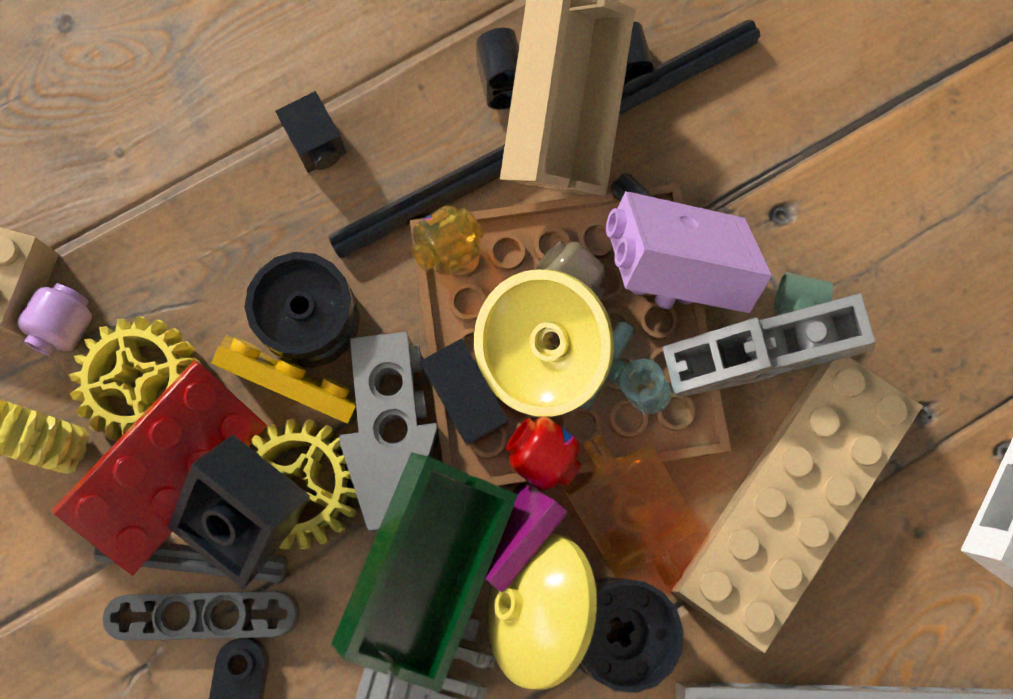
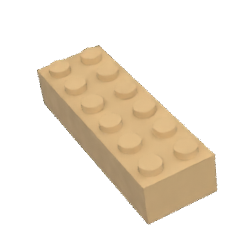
[670,357,923,653]

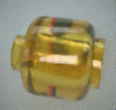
[411,205,483,276]

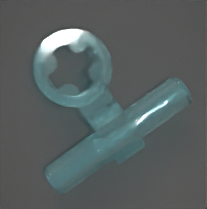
[580,322,671,414]

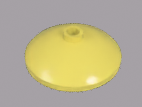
[474,270,614,417]
[486,533,597,690]

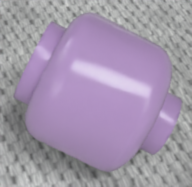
[17,283,92,356]

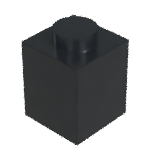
[275,91,347,173]

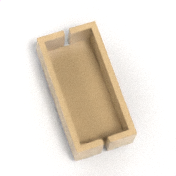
[500,0,635,197]

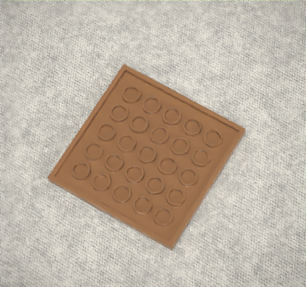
[410,182,732,487]

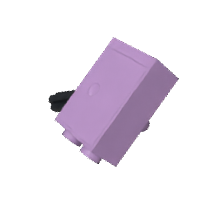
[606,173,772,313]

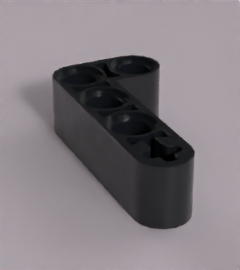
[476,21,654,110]

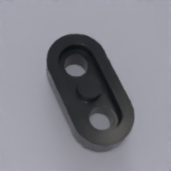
[209,638,269,699]

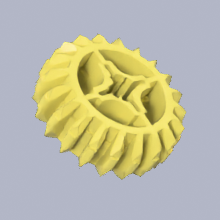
[69,316,201,441]
[0,399,90,474]
[252,419,358,550]

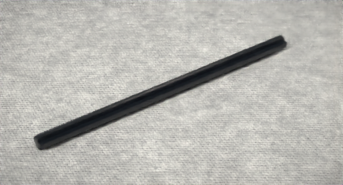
[329,20,761,258]

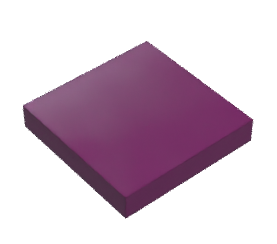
[485,483,567,593]

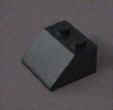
[167,435,310,589]

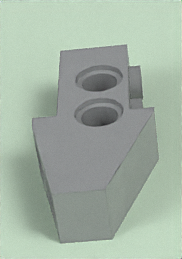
[663,293,875,397]
[339,332,439,532]

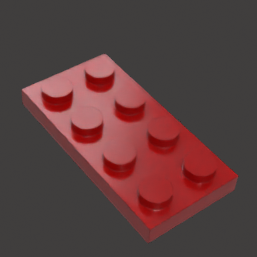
[51,361,267,576]

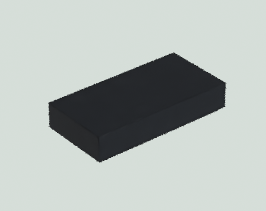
[419,339,508,446]

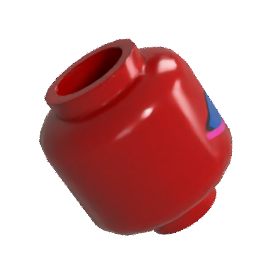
[506,417,581,490]

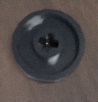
[244,252,360,368]

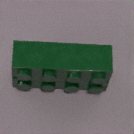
[331,452,518,693]

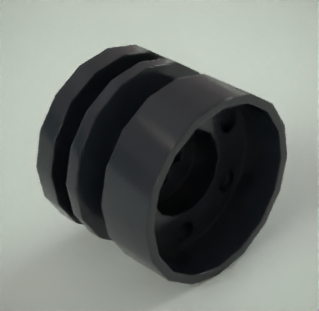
[578,577,684,693]

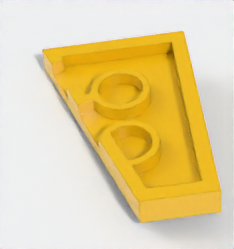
[211,334,356,424]

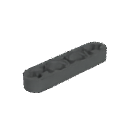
[102,591,300,641]

